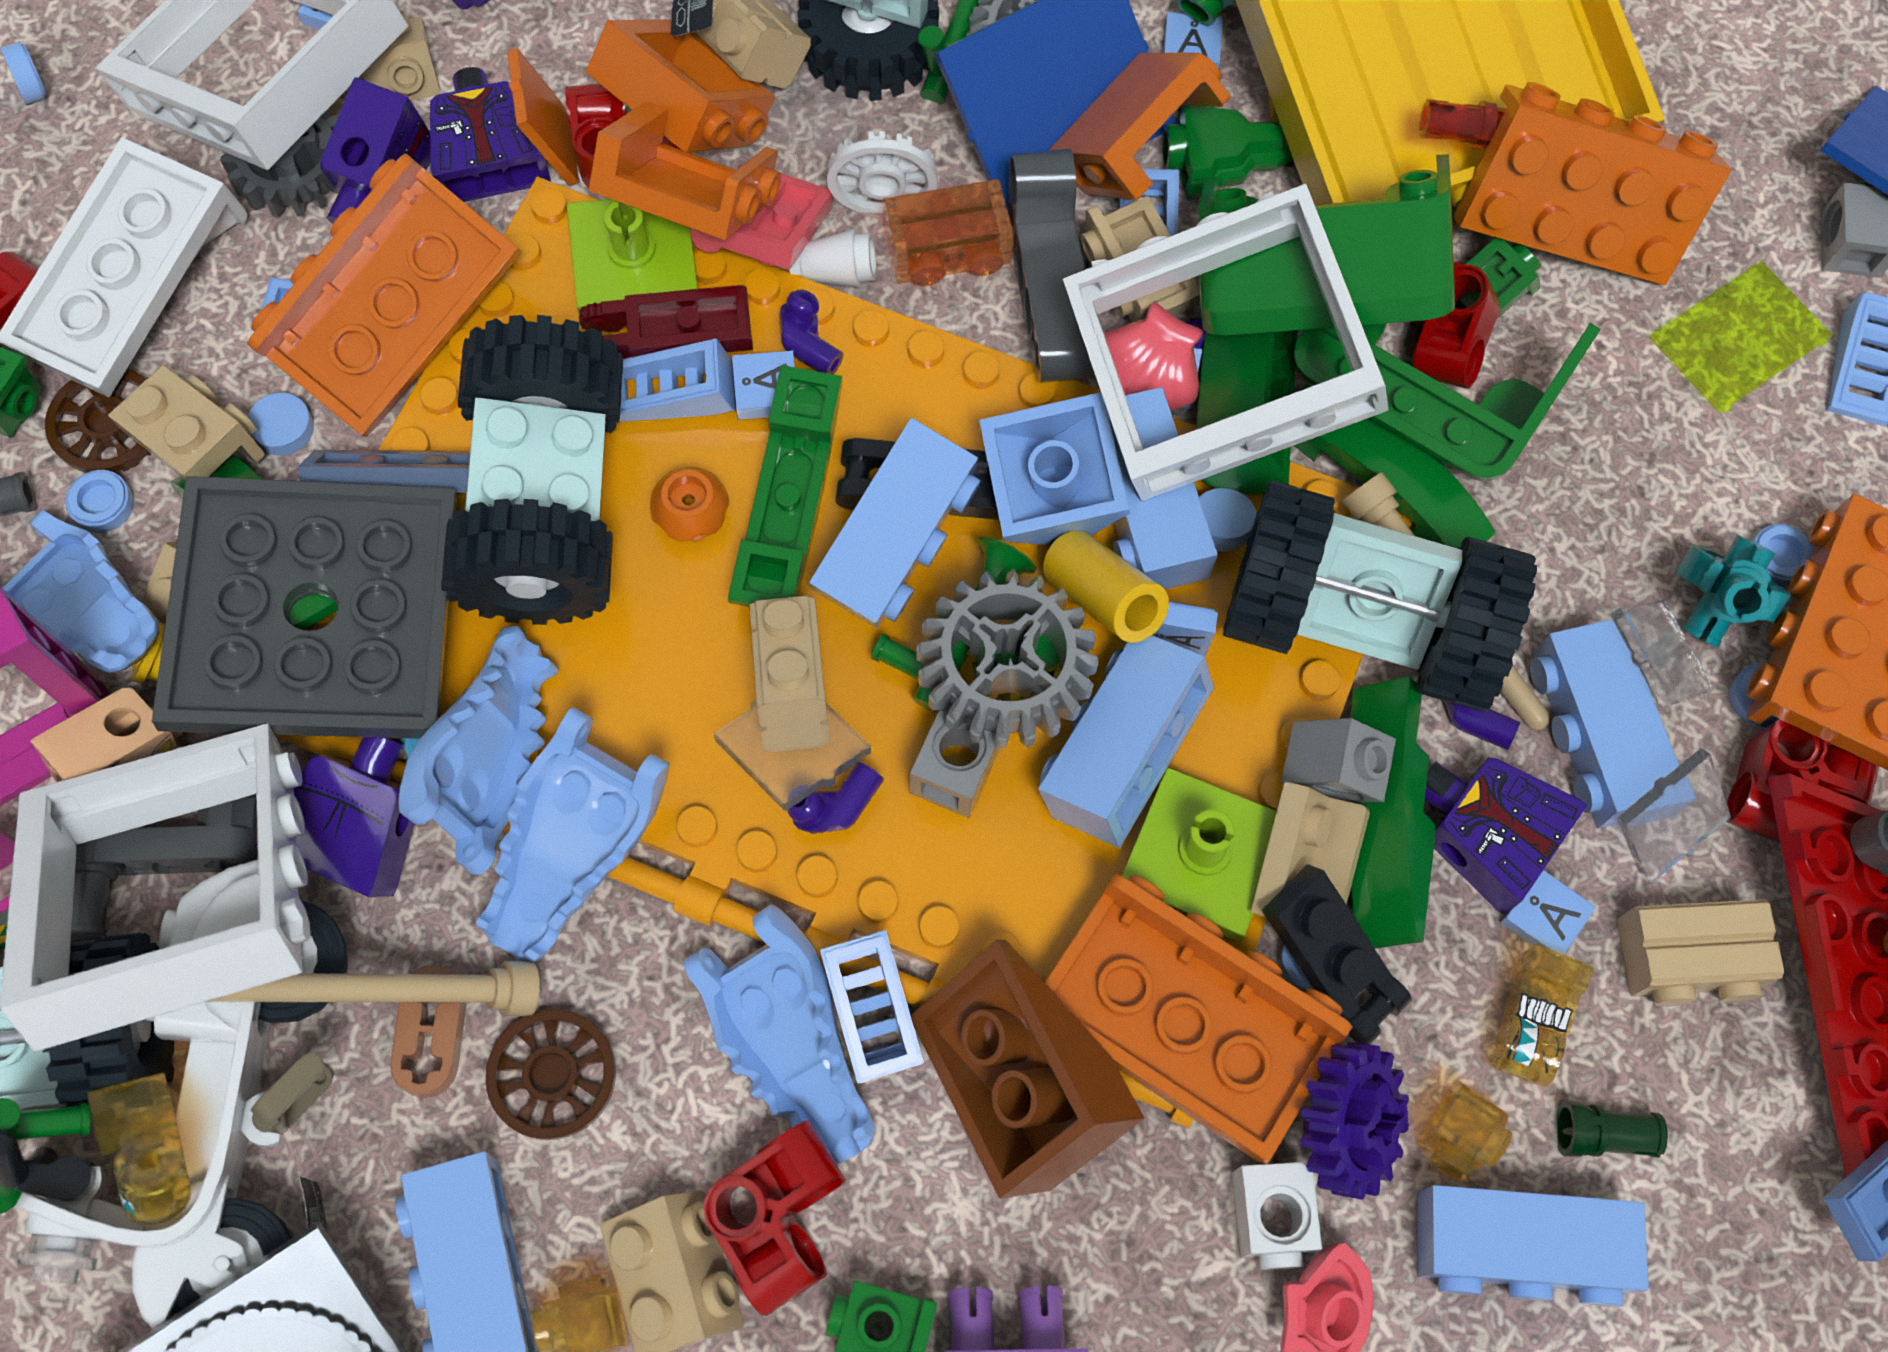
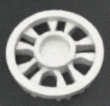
[827,131,937,214]

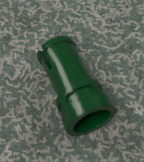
[1557,1100,1668,1158]

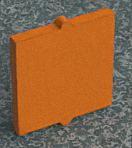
[507,48,579,186]

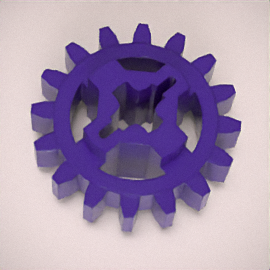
[1300,1042,1409,1200]

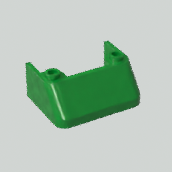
[1198,154,1455,336]
[1294,323,1601,481]

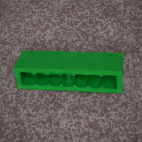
[1196,330,1298,495]

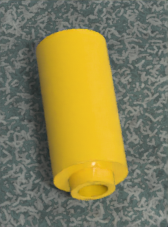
[1043,531,1169,643]

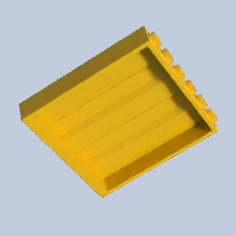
[1235,0,1665,207]

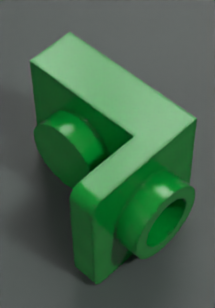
[1458,237,1541,319]

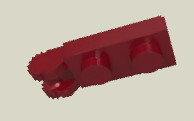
[579,285,753,359]

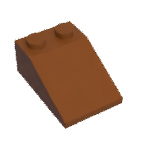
[910,940,1145,1199]

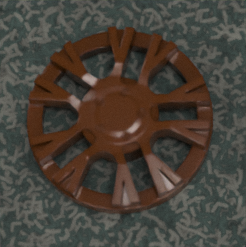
[45,369,151,473]
[486,1009,616,1140]

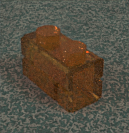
[883,179,1013,286]

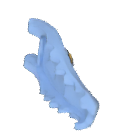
[2,509,159,673]
[398,626,558,875]
[476,708,669,962]
[683,904,875,1164]

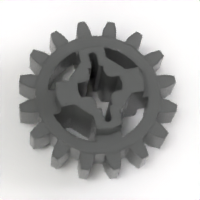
[220,109,339,217]

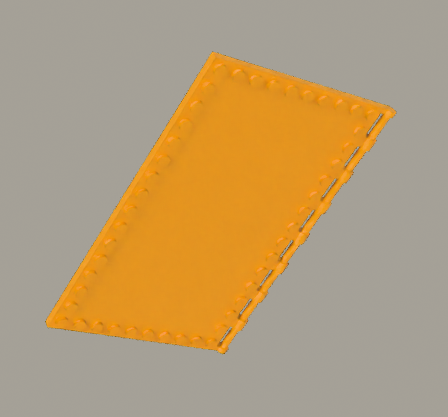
[275,177,1412,1129]

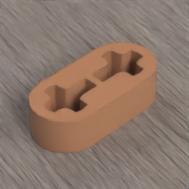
[390,965,467,1098]

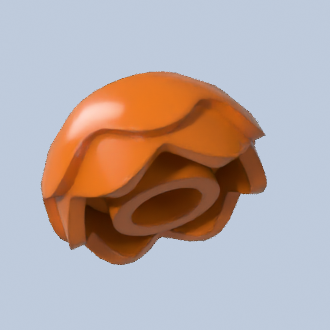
[650,467,729,541]

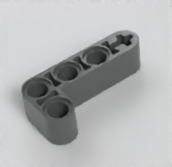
[1008,149,1096,383]

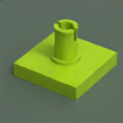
[567,198,698,313]
[1122,767,1277,942]

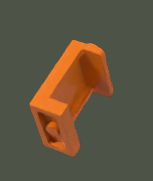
[1048,53,1230,201]
[588,101,781,241]

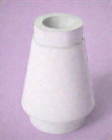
[790,228,877,288]

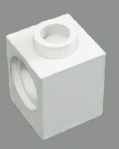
[1232,1162,1322,1271]

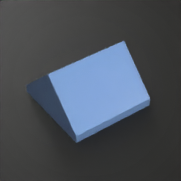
[979,392,1130,545]

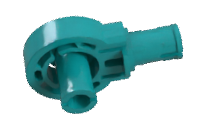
[1676,535,1792,647]

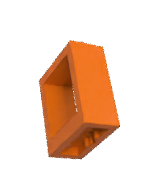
[586,19,776,153]

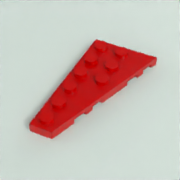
[1768,773,1888,1178]

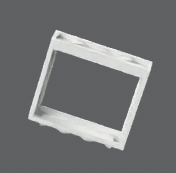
[95,0,408,170]
[1063,184,1389,501]
[0,723,310,1052]

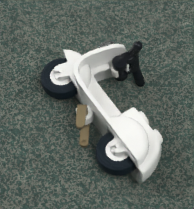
[0,860,348,1329]

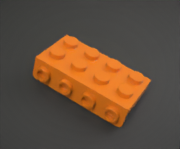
[1453,82,1732,286]
[247,154,522,437]
[1745,493,1888,770]
[1045,874,1352,1165]

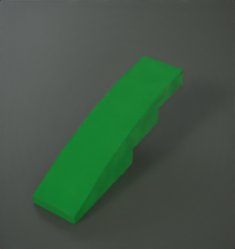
[1351,675,1436,949]

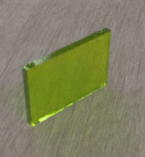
[1649,261,1833,414]

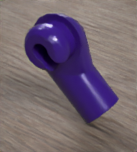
[779,290,844,374]
[1444,701,1520,750]
[787,762,884,834]

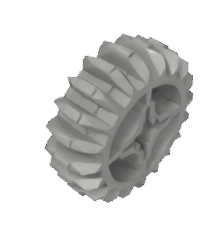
[916,569,1098,750]

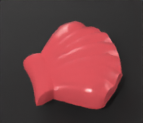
[1104,301,1204,410]
[1280,1243,1374,1352]

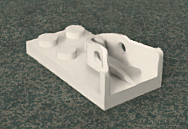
[0,137,247,398]

